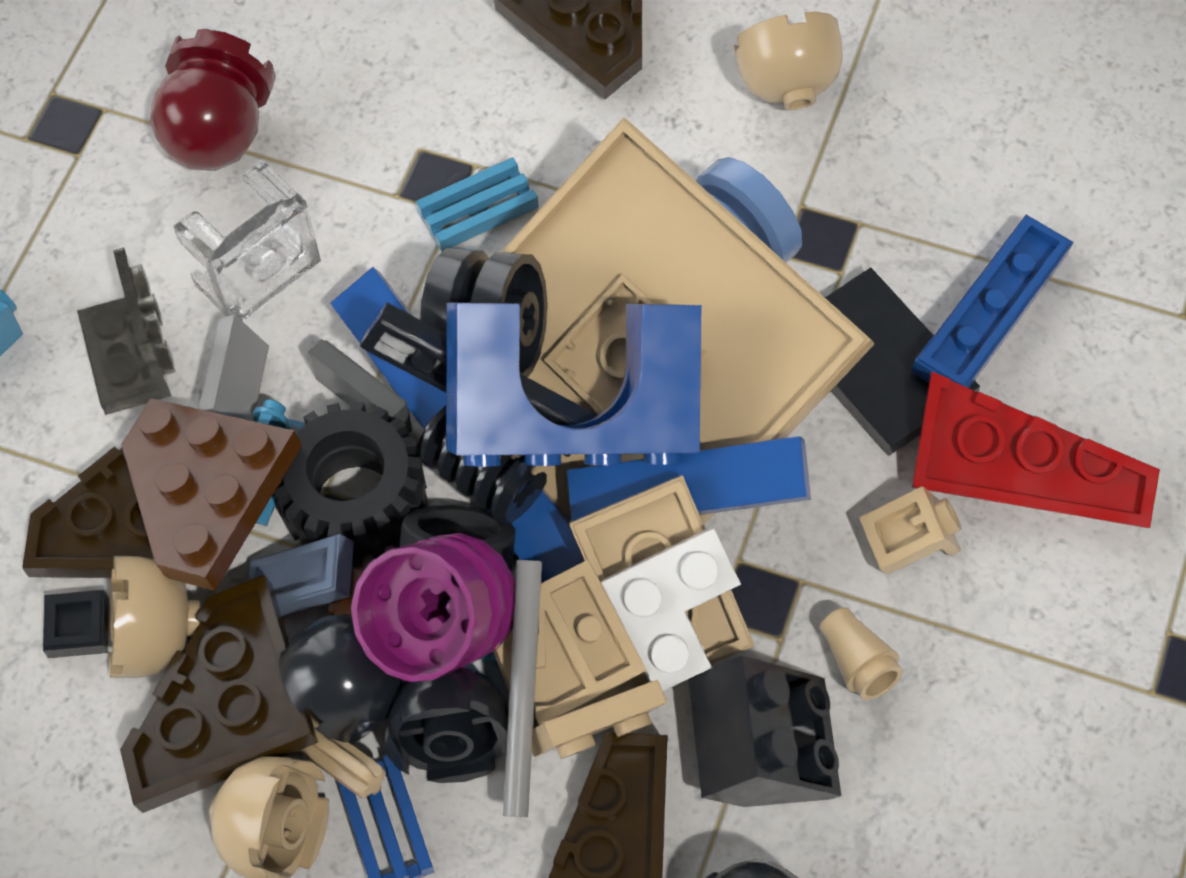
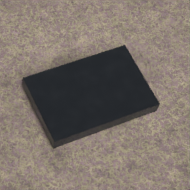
[824,267,980,456]

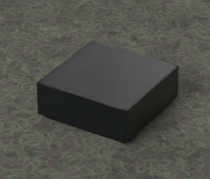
[43,590,109,658]

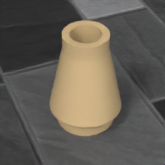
[820,607,903,700]

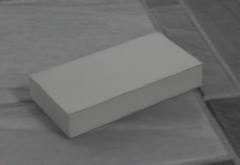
[198,314,269,421]

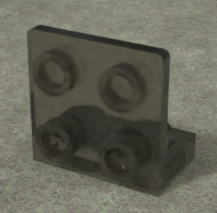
[77,247,176,415]

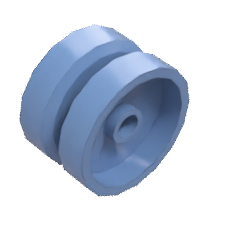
[696,157,802,263]

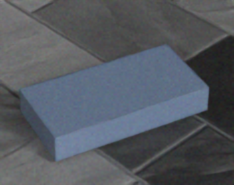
[249,534,354,616]

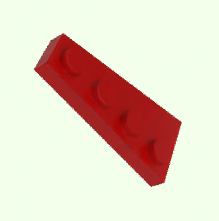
[911,371,1160,528]

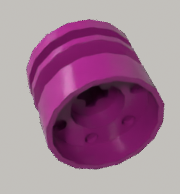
[351,533,515,682]

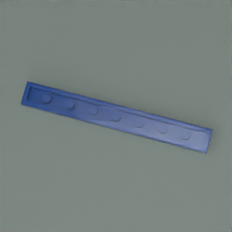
[330,267,585,583]

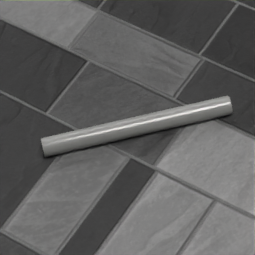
[503,560,542,817]

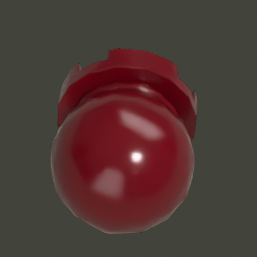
[150,29,276,171]

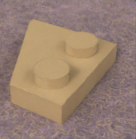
[534,559,647,726]

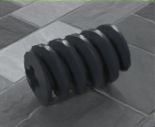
[418,405,547,524]

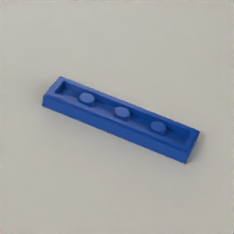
[910,214,1074,388]
[567,436,811,521]

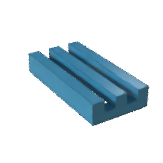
[416,157,539,252]

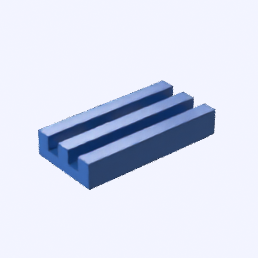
[338,755,435,878]

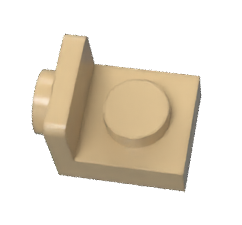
[859,486,962,574]

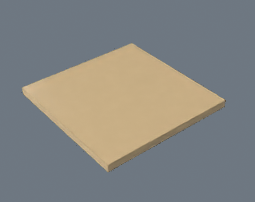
[501,117,874,526]

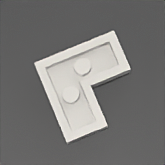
[601,527,741,691]

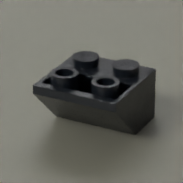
[688,655,842,807]

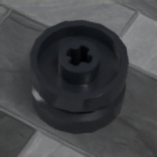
[420,248,548,377]

